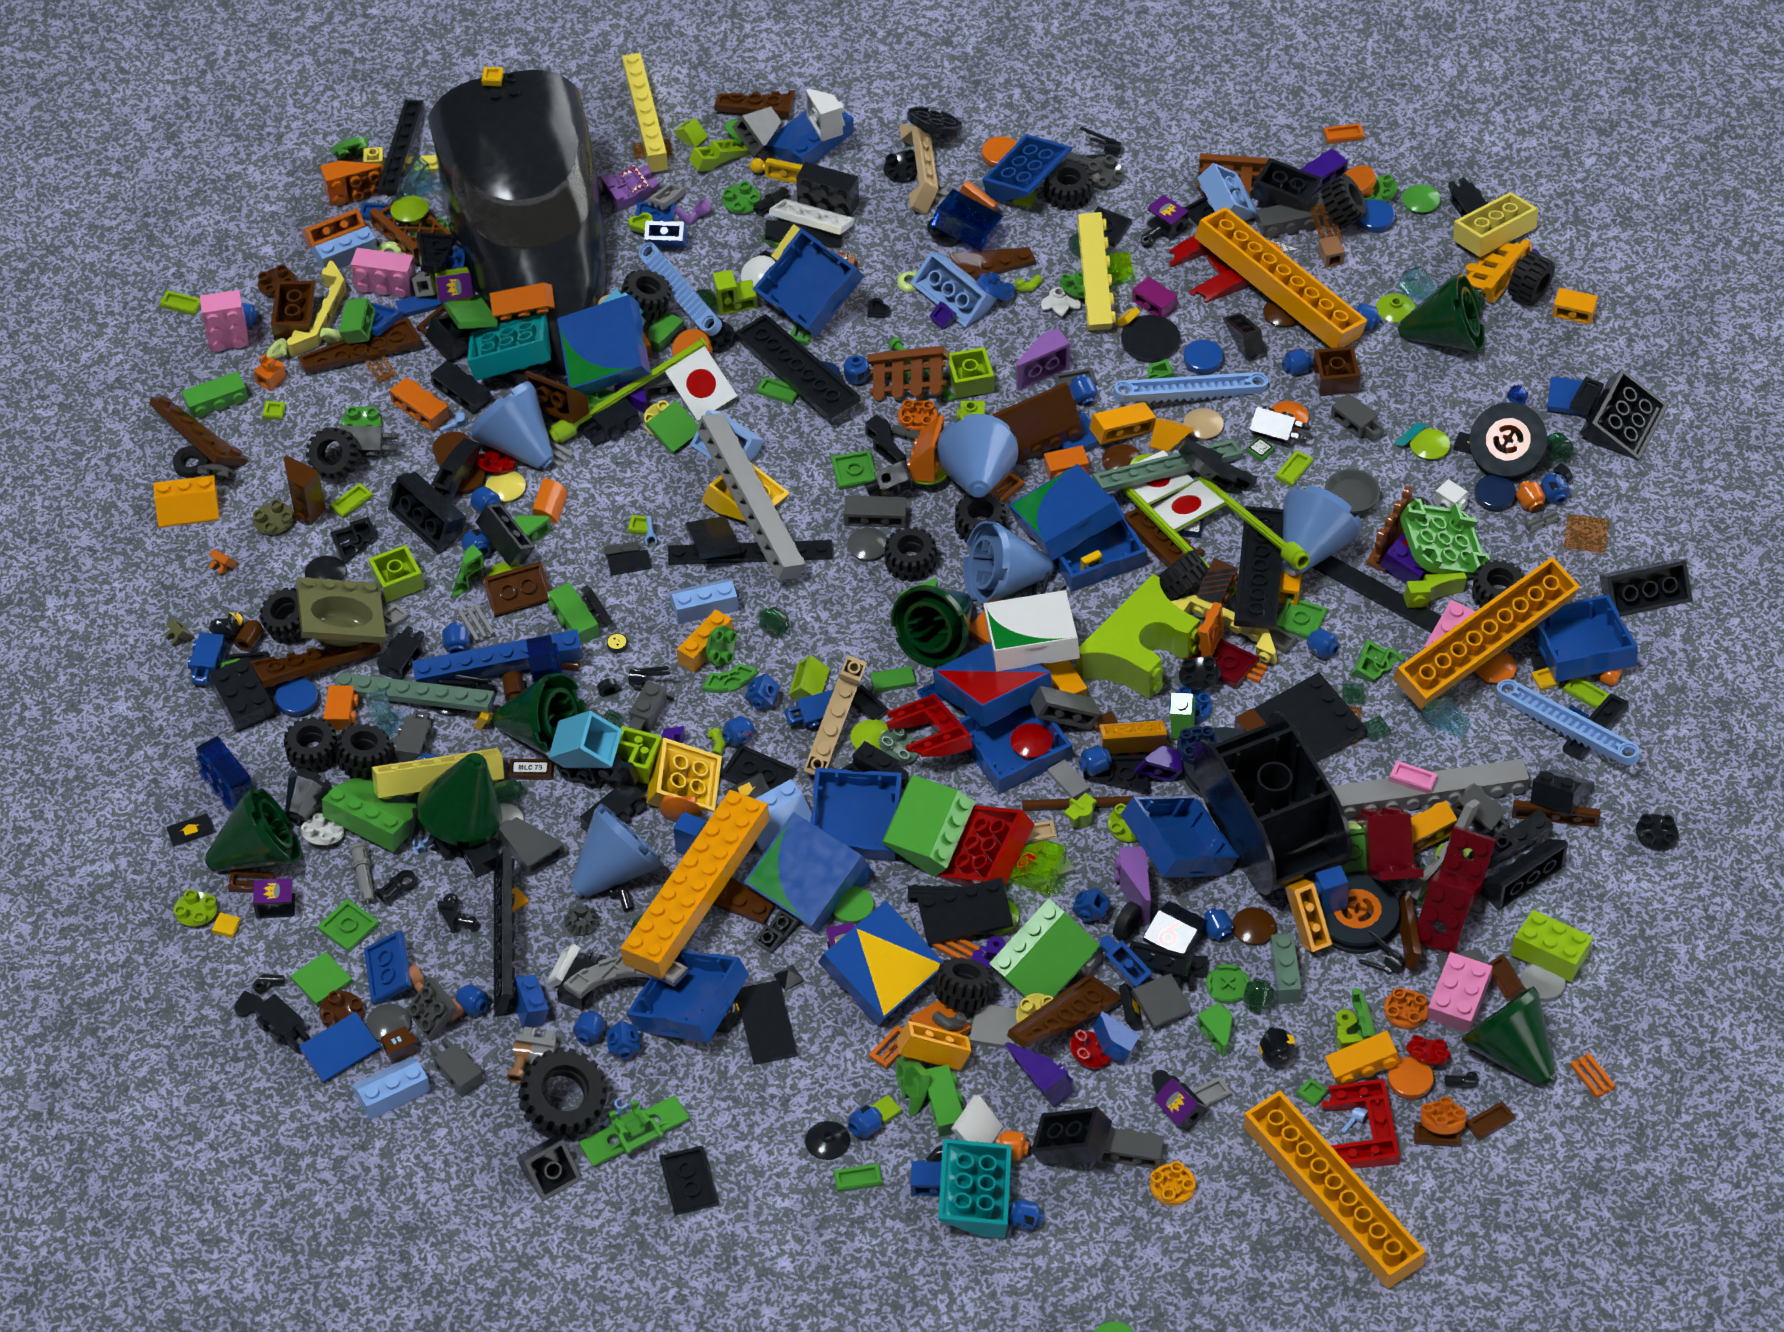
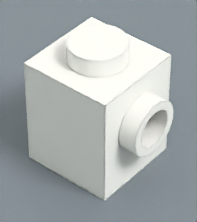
[1434,479,1468,511]

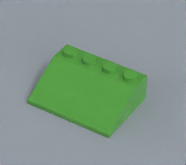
[881,775,975,877]
[322,777,421,852]
[989,898,1101,998]

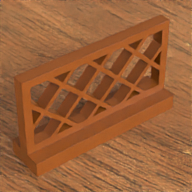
[369,195,452,264]

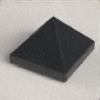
[774,965,804,991]

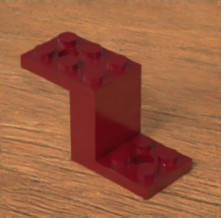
[1355,807,1424,881]
[1417,826,1497,953]

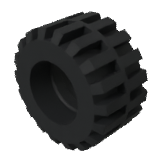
[1044,160,1092,211]
[1321,174,1367,228]
[1508,251,1555,306]
[621,269,672,321]
[306,427,361,479]
[955,493,1006,543]
[885,527,937,582]
[1158,550,1209,601]
[1472,559,1525,609]
[259,587,305,645]
[283,717,338,773]
[336,723,391,779]
[934,957,993,1011]

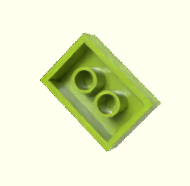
[1510,910,1593,982]

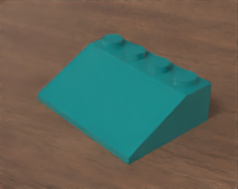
[467,313,551,381]
[938,1139,1012,1239]

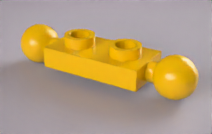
[750,158,803,184]

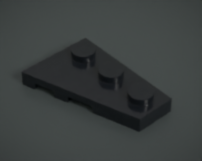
[416,232,455,273]
[1083,755,1149,794]

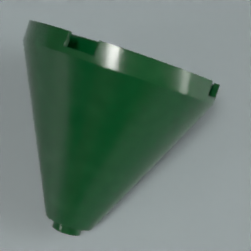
[1398,273,1485,352]
[891,585,973,667]
[492,673,586,756]
[416,753,502,846]
[205,786,302,872]
[1461,986,1555,1086]

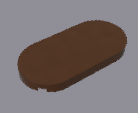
[433,431,485,495]

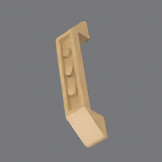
[899,124,938,215]
[803,655,867,776]

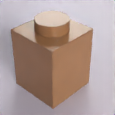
[1318,236,1345,268]

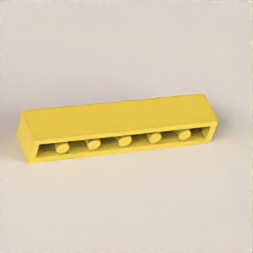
[1077,212,1116,331]
[372,748,504,799]

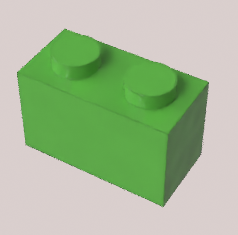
[339,298,376,344]

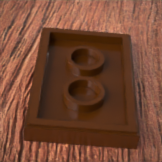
[482,561,551,617]

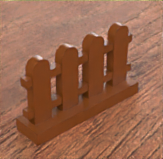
[1197,153,1277,196]
[867,346,949,402]
[1366,486,1414,572]

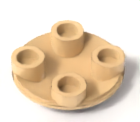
[1183,408,1223,441]

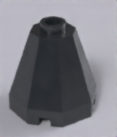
[285,768,333,824]

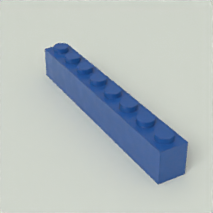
[412,629,584,684]

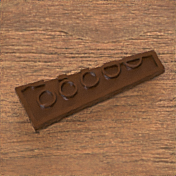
[298,317,422,374]
[149,396,248,466]
[250,642,381,688]
[1007,974,1122,1049]

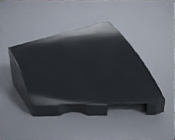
[330,517,376,563]

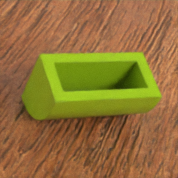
[788,655,830,700]

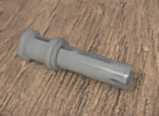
[349,843,376,905]

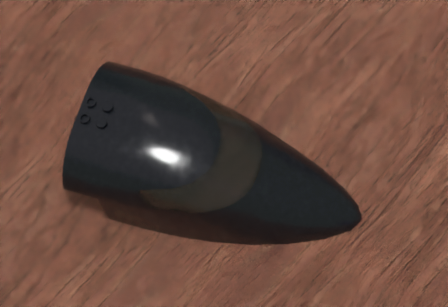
[428,70,608,376]

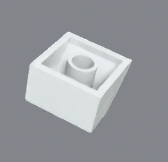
[806,89,845,141]

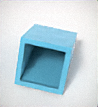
[548,711,622,768]

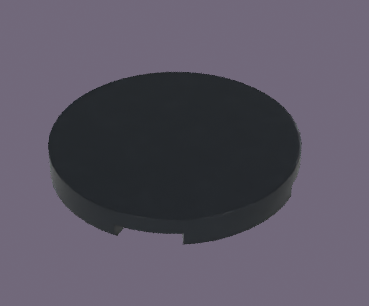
[906,106,962,136]
[1121,315,1180,363]

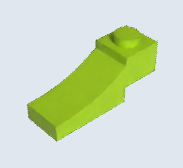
[689,139,750,172]
[1403,573,1467,608]

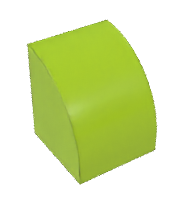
[674,118,708,147]

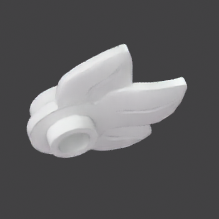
[1041,287,1081,317]

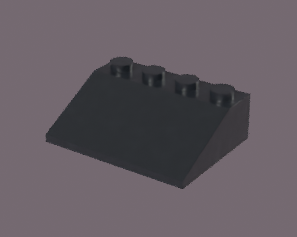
[1580,369,1668,460]

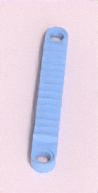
[639,242,722,336]
[1113,372,1268,403]
[1497,679,1639,765]

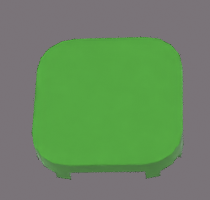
[1400,499,1490,578]

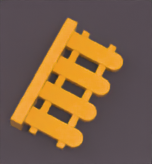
[1460,239,1532,303]

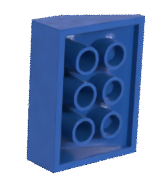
[764,109,854,165]
[982,134,1073,201]

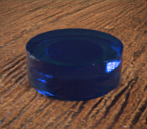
[1507,385,1529,405]

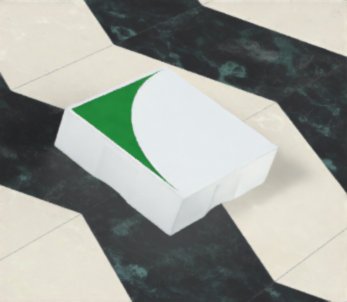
[983,590,1080,672]

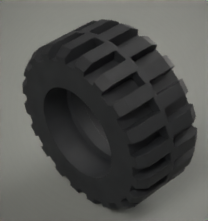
[518,1048,608,1139]

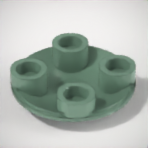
[879,728,919,763]

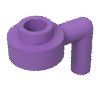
[673,198,711,225]

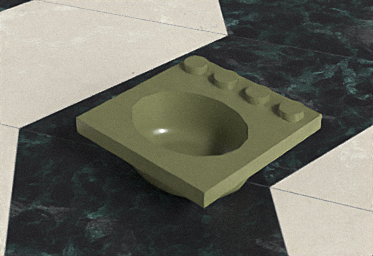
[296,577,386,647]

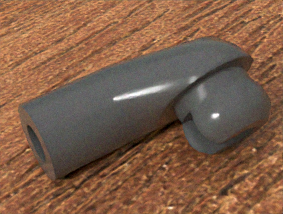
[932,1011,966,1030]

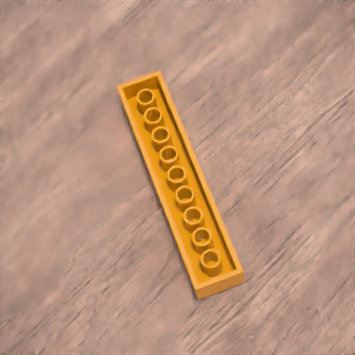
[1194,207,1368,348]
[1393,556,1580,710]
[620,790,770,979]
[1243,1090,1426,1289]

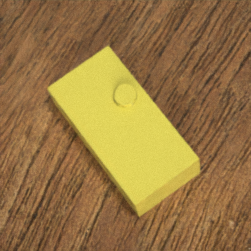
[1453,192,1538,257]

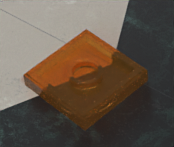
[1564,514,1609,554]

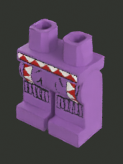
[601,164,660,212]

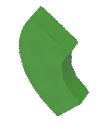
[702,663,758,693]

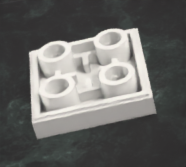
[951,1095,1003,1143]

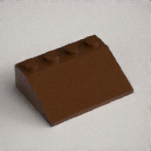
[993,382,1084,464]

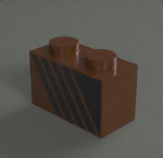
[1196,558,1239,605]

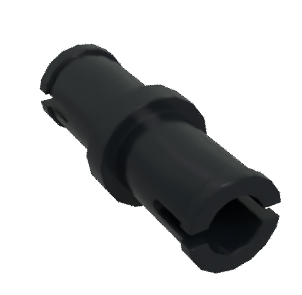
[753,187,790,215]

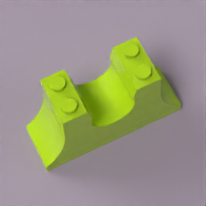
[1076,574,1200,699]

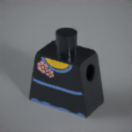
[864,460,912,497]

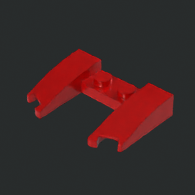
[1169,235,1249,303]
[886,694,973,757]
[1322,1079,1400,1168]

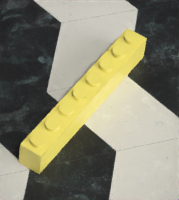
[622,53,669,172]

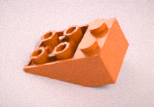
[320,161,383,207]

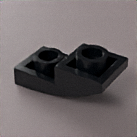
[753,909,800,954]

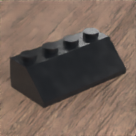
[388,472,467,555]
[1599,558,1693,616]
[1481,839,1568,911]
[917,877,1014,946]

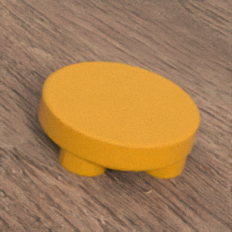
[1150,1161,1196,1206]

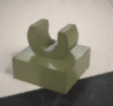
[165,618,194,646]

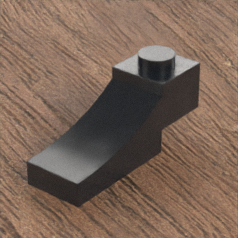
[865,414,907,465]

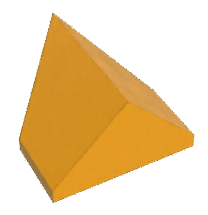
[1149,418,1195,453]

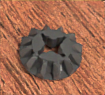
[564,905,599,936]

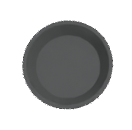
[1324,469,1380,513]

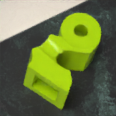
[1335,1009,1363,1050]

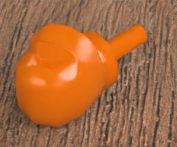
[1597,669,1622,686]

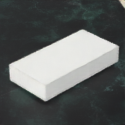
[546,944,580,988]

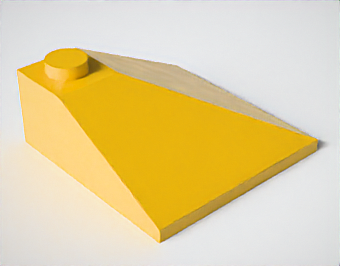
[702,462,790,522]
[646,737,722,812]

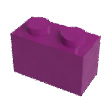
[1132,276,1178,318]

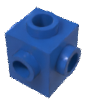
[744,673,780,710]
[1071,887,1111,922]
[606,1021,640,1059]

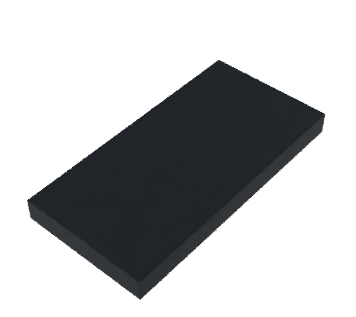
[736,980,797,1065]

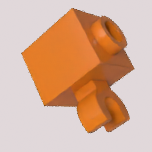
[253,354,286,391]

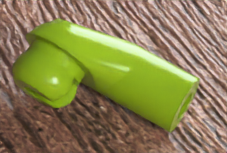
[1014,275,1043,292]
[708,727,727,756]

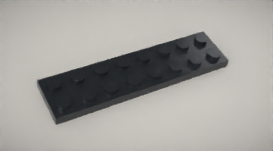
[734,314,861,420]
[1234,506,1283,630]
[494,848,515,1017]

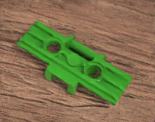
[578,1095,690,1167]

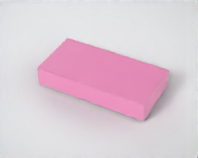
[1389,761,1438,794]

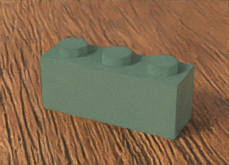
[1270,933,1302,1004]

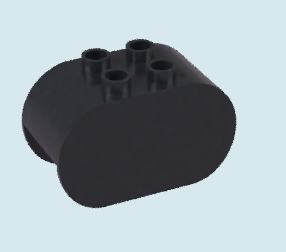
[1193,711,1352,895]

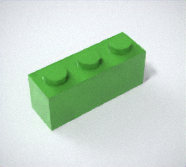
[182,371,248,418]
[547,582,600,644]
[926,1064,964,1137]

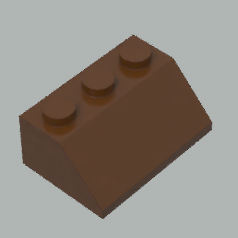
[271,280,316,341]
[525,371,590,424]
[284,455,326,525]

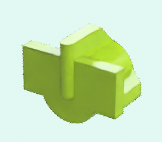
[1064,793,1096,828]

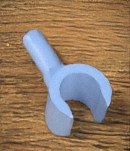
[440,413,467,432]
[645,516,657,545]
[412,838,428,855]
[602,1098,628,1127]
[1340,1107,1367,1134]

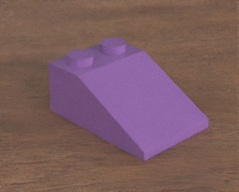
[1016,328,1070,391]
[1114,846,1151,924]

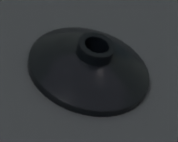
[805,1121,850,1160]

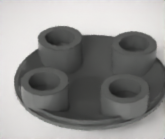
[1087,155,1125,190]
[197,464,237,481]
[847,528,887,562]
[366,1004,411,1042]

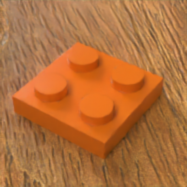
[1197,602,1224,657]

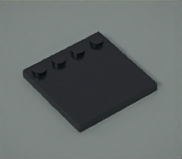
[1253,672,1367,762]

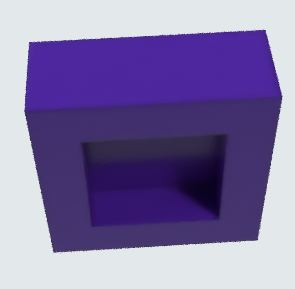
[929,301,957,329]

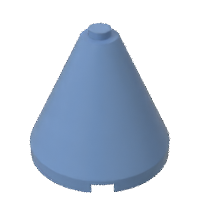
[468,381,553,469]
[937,414,1018,498]
[1283,485,1362,576]
[963,521,1055,604]
[571,803,664,898]

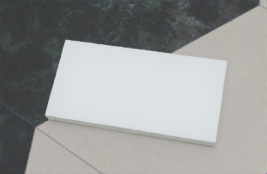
[769,199,854,235]

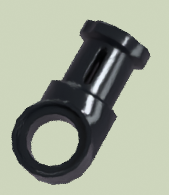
[375,870,417,905]

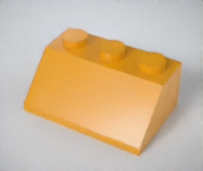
[153,475,220,528]
[1099,720,1167,756]

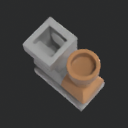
[506,1027,557,1088]

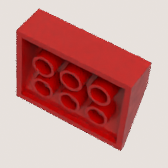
[937,805,1035,886]

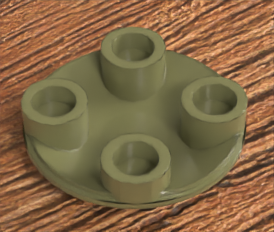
[253,499,294,535]

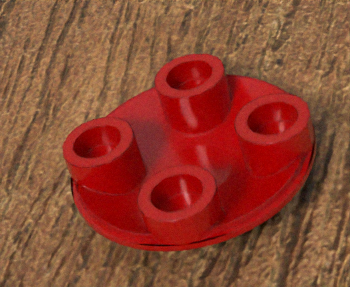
[476,448,516,473]
[1010,723,1053,761]
[1069,1030,1111,1068]
[1406,1035,1451,1064]

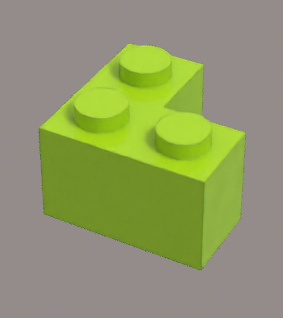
[713,270,758,315]
[616,726,662,784]

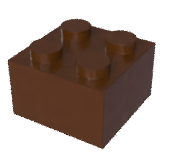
[1313,346,1360,395]

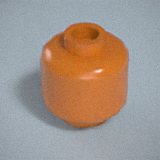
[1516,481,1546,512]
[996,1130,1030,1161]

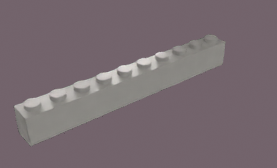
[696,413,805,581]
[1331,759,1529,819]

